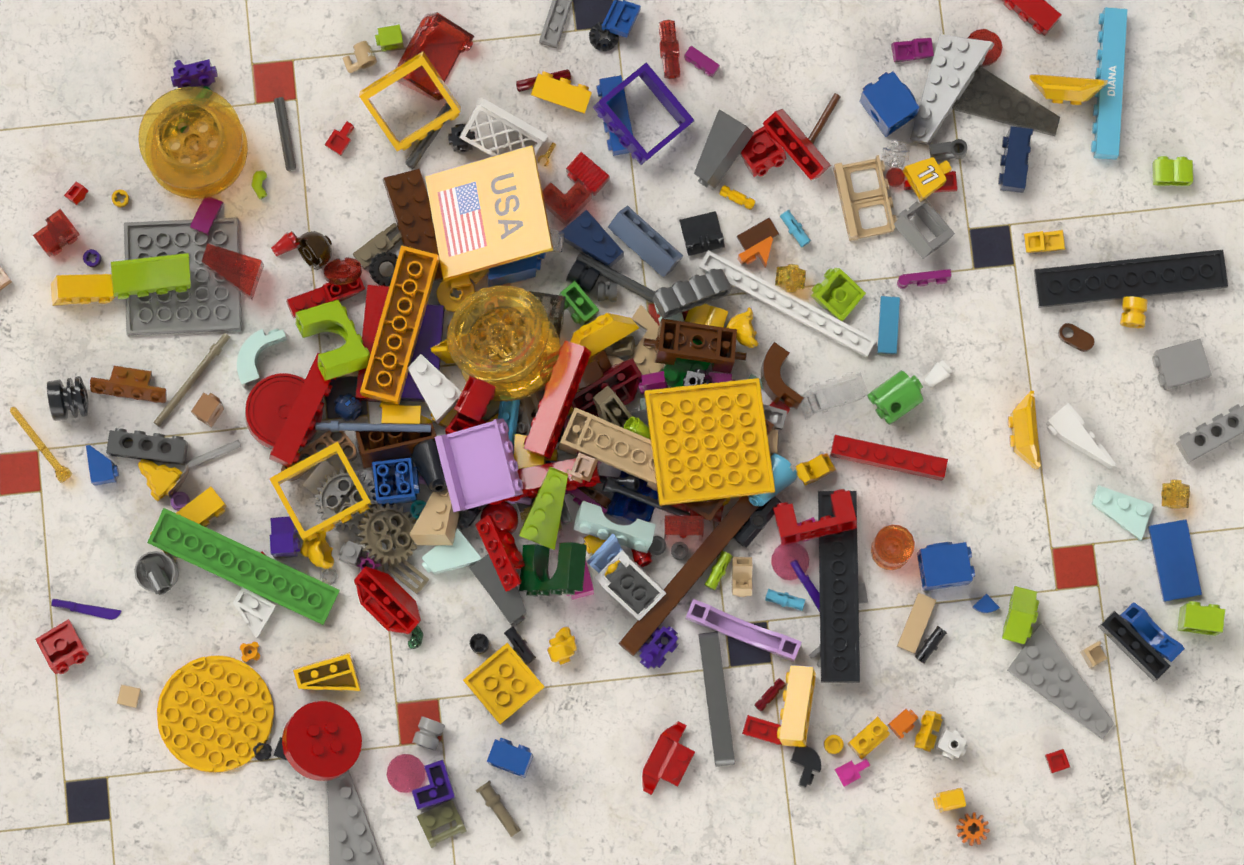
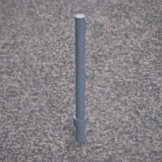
[315,421,431,433]

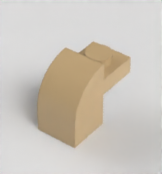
[732,557,752,597]

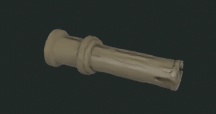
[476,780,521,837]

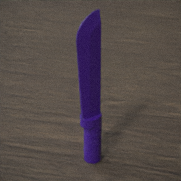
[790,559,820,612]
[51,599,121,620]

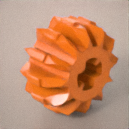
[956,812,990,846]

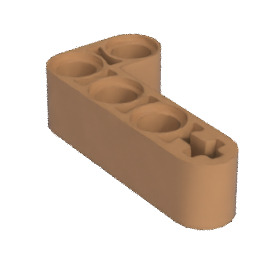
[281,430,358,481]

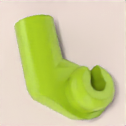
[251,170,267,199]

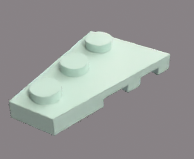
[1092,485,1153,541]

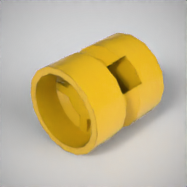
[1120,296,1148,328]

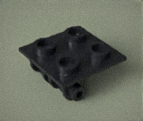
[679,211,725,256]

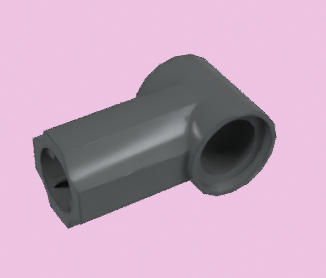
[929,139,967,161]
[139,556,172,595]

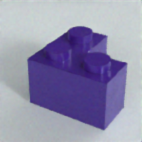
[269,516,301,558]
[412,760,456,810]

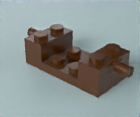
[643,318,747,374]

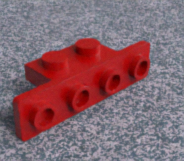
[475,515,525,591]

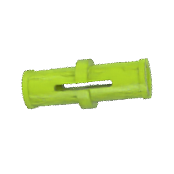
[704,551,733,590]

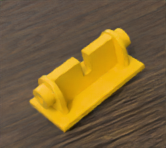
[914,710,943,752]

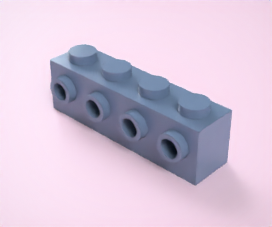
[608,205,683,278]

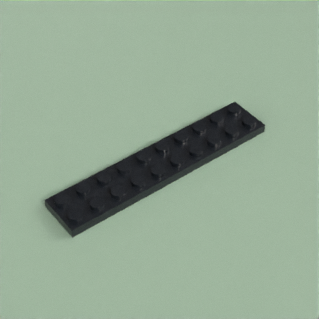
[1034,249,1228,308]
[818,491,860,683]

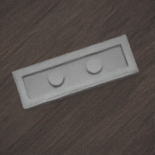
[539,0,573,48]

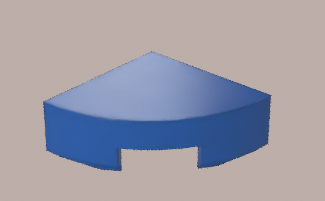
[972,593,1000,613]

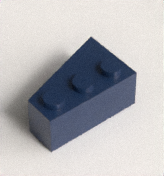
[558,209,624,268]

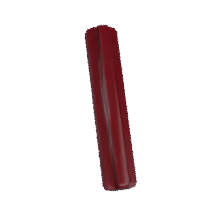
[516,69,571,92]

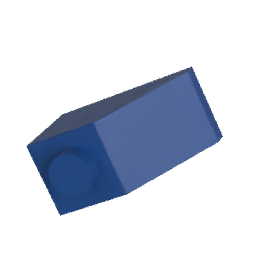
[86,445,119,486]

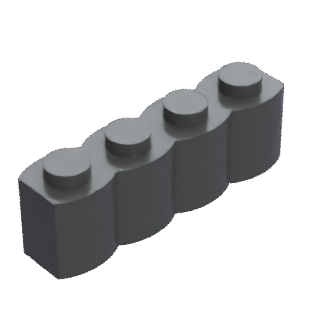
[652,269,732,319]

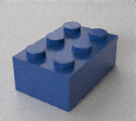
[487,737,533,778]

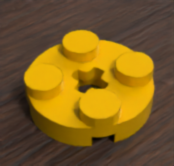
[437,279,475,313]

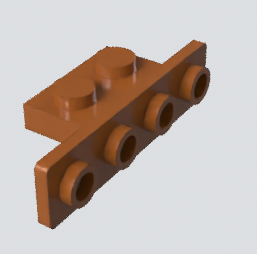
[90,366,167,403]

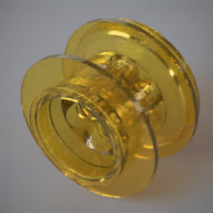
[138,87,248,199]
[447,286,561,402]

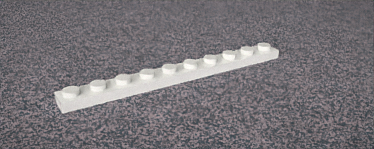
[699,250,876,357]

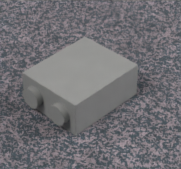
[1152,338,1212,390]

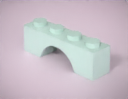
[573,501,656,553]

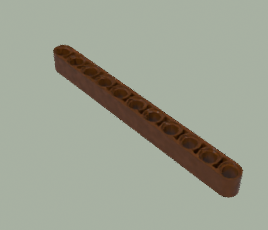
[619,496,759,656]

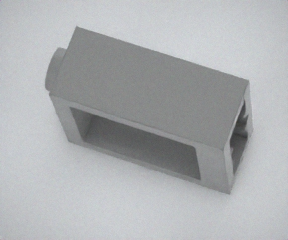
[894,199,955,259]

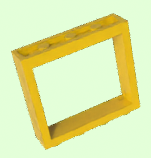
[359,51,461,152]
[269,441,371,542]

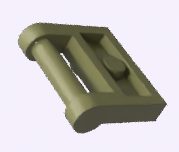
[417,799,467,848]

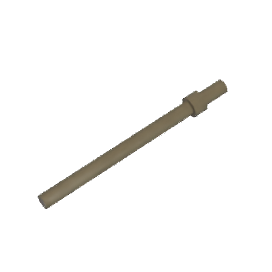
[153,333,230,427]

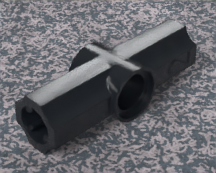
[733,497,782,548]

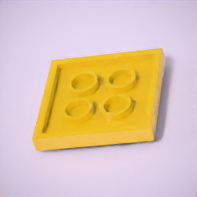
[463,643,545,725]

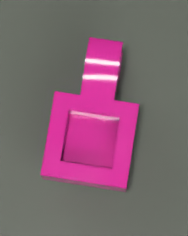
[835,759,870,787]

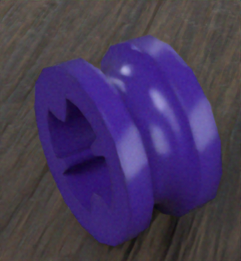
[83,249,101,267]

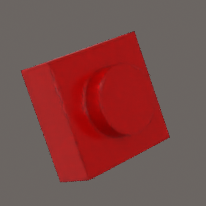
[64,181,89,205]
[1045,749,1070,773]

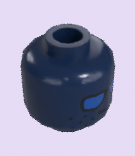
[334,393,363,422]

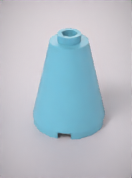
[748,453,798,506]

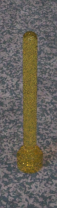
[10,407,72,483]

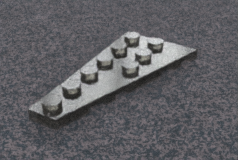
[952,66,1060,136]

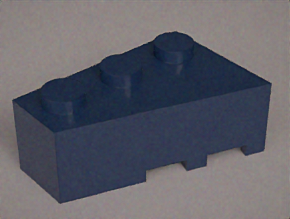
[998,126,1033,193]

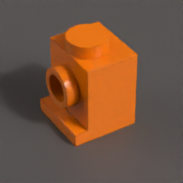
[888,709,918,739]

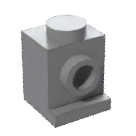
[339,541,364,567]

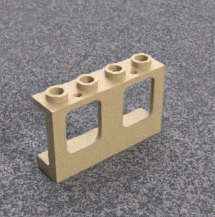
[833,155,897,241]

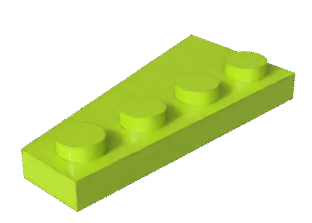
[519,467,568,550]

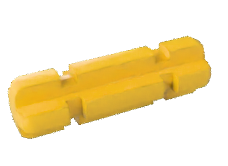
[719,185,756,210]

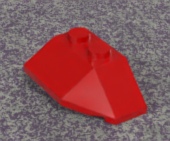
[354,566,421,634]

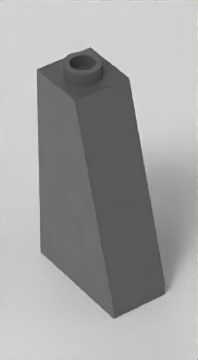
[694,109,754,189]
[470,554,527,625]

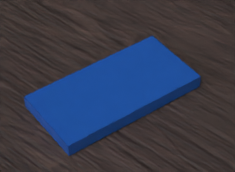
[1148,519,1202,602]

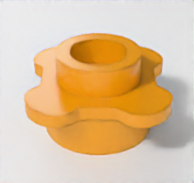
[240,641,260,662]

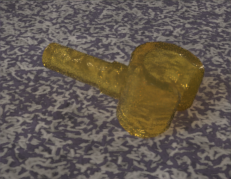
[537,142,556,167]

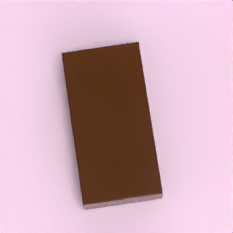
[737,217,779,251]

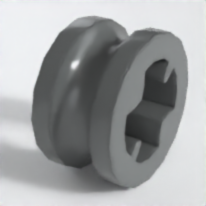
[671,542,688,560]

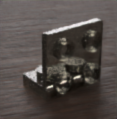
[525,291,566,339]

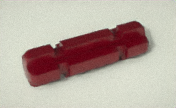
[754,678,786,711]

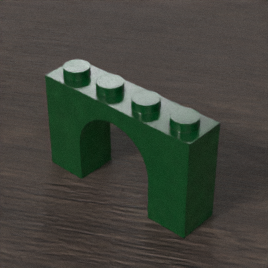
[519,542,587,597]

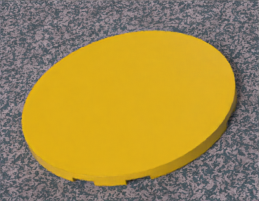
[157,655,274,772]

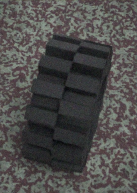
[369,252,398,286]

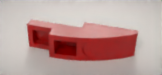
[286,272,365,319]

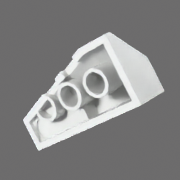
[1046,403,1116,469]

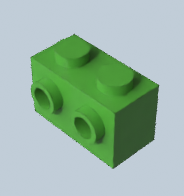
[558,281,599,326]

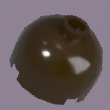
[296,231,332,270]

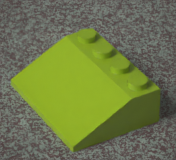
[111,253,191,299]

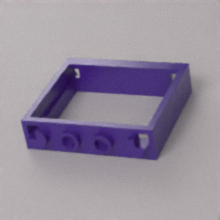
[593,62,695,165]

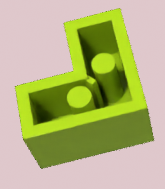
[1002,586,1039,644]

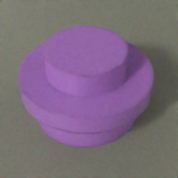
[171,492,190,511]

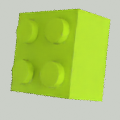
[1177,601,1225,636]

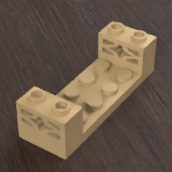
[558,408,657,491]

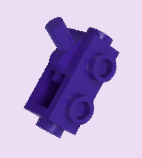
[171,59,218,91]
[639,626,679,669]

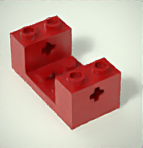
[774,489,857,546]

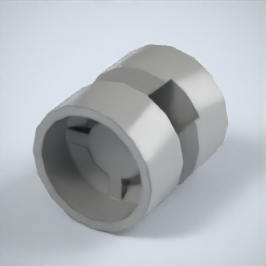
[412,717,445,751]

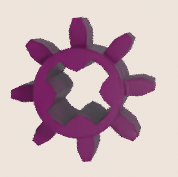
[357,553,381,570]

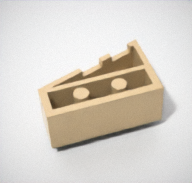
[409,488,460,545]

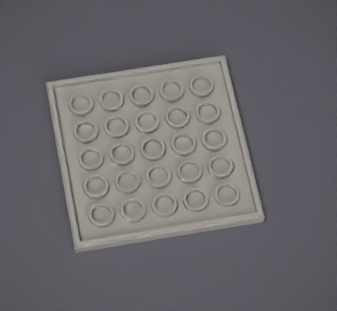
[124,217,242,336]

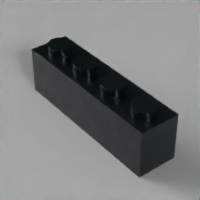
[1098,611,1171,682]

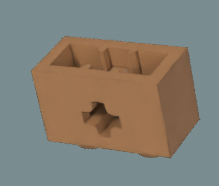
[191,393,224,428]

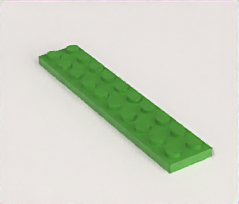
[147,508,340,625]

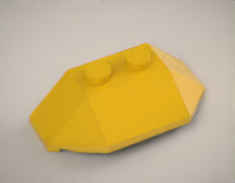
[1029,74,1108,105]
[570,313,639,357]
[1008,391,1041,469]

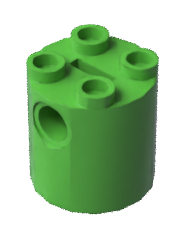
[867,370,924,425]

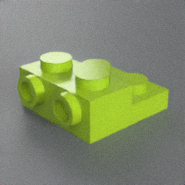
[811,267,866,322]

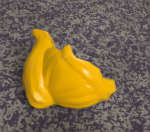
[726,307,759,348]
[300,531,334,569]

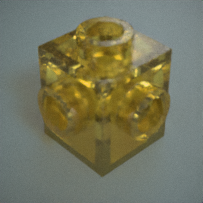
[775,264,806,293]
[1161,480,1190,509]

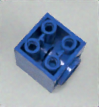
[859,71,920,138]
[372,458,420,506]
[917,542,975,591]

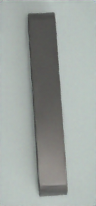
[698,631,735,767]

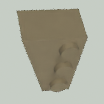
[593,386,633,428]

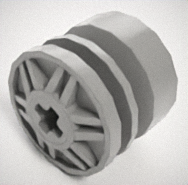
[134,551,179,592]

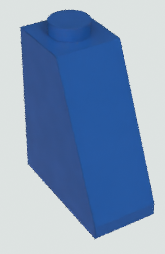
[488,255,542,288]

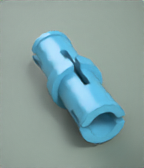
[780,210,811,248]
[765,589,805,611]

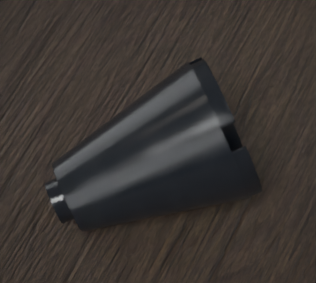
[411,439,447,492]

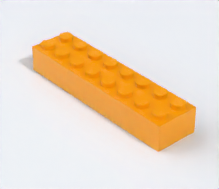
[360,245,440,405]

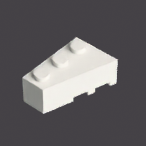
[408,354,462,424]

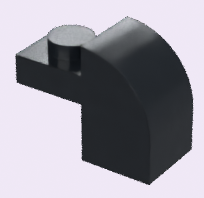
[790,746,821,788]

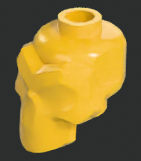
[547,627,577,665]

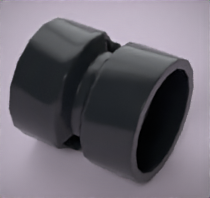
[566,259,601,293]

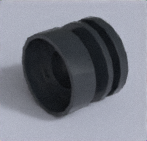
[47,376,88,421]

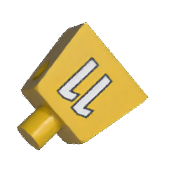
[903,157,952,202]

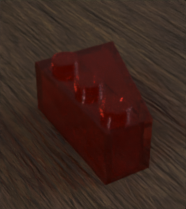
[201,243,264,300]

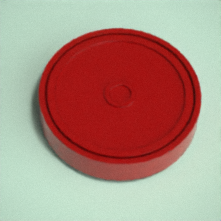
[245,373,323,449]
[282,701,362,781]

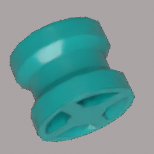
[410,500,426,520]

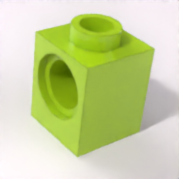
[375,24,404,51]

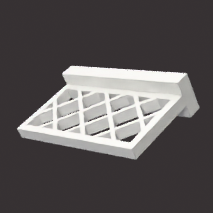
[459,97,548,157]

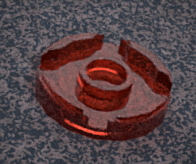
[968,29,1002,67]
[324,257,362,285]

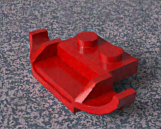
[642,721,695,795]

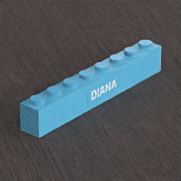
[1091,7,1127,160]

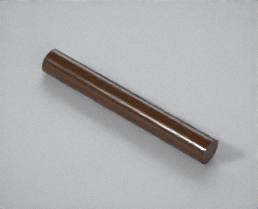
[808,93,841,144]

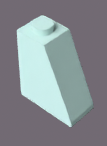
[421,529,482,575]

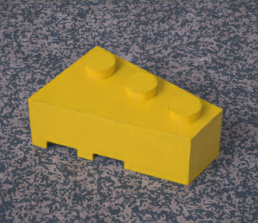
[51,274,115,306]
[293,652,361,691]

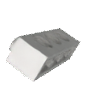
[1176,404,1244,464]

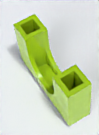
[295,300,370,381]

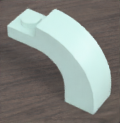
[237,329,287,387]

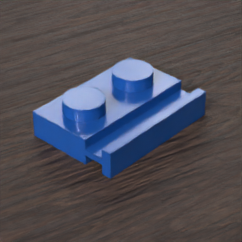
[602,0,641,38]

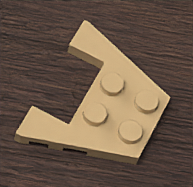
[607,305,665,379]

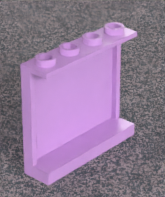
[435,419,523,512]

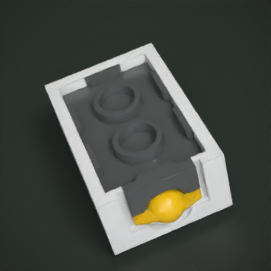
[595,550,666,620]

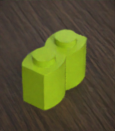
[1152,156,1193,186]

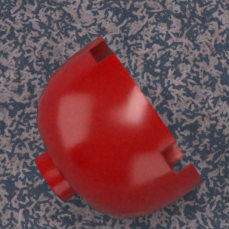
[480,501,518,534]

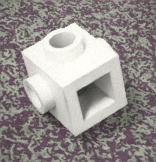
[936,730,968,760]

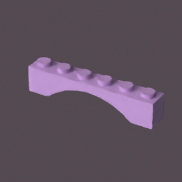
[685,599,802,662]

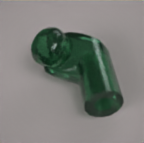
[408,625,423,649]

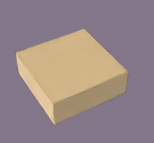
[117,684,141,708]

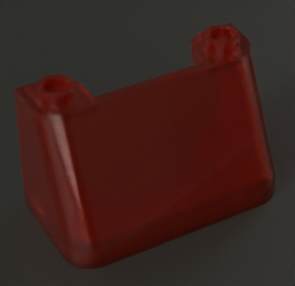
[395,12,474,101]

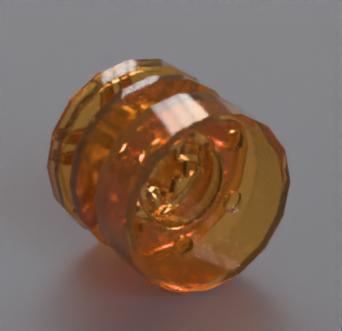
[871,524,915,570]

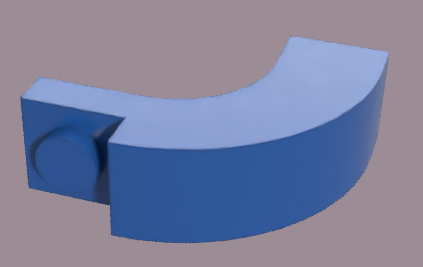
[1120,602,1185,662]

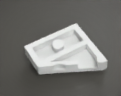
[233,587,277,638]

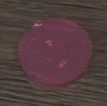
[771,543,809,580]
[386,754,426,793]

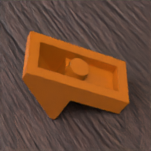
[737,236,773,268]

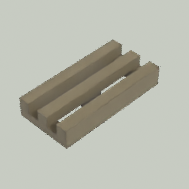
[387,560,429,594]

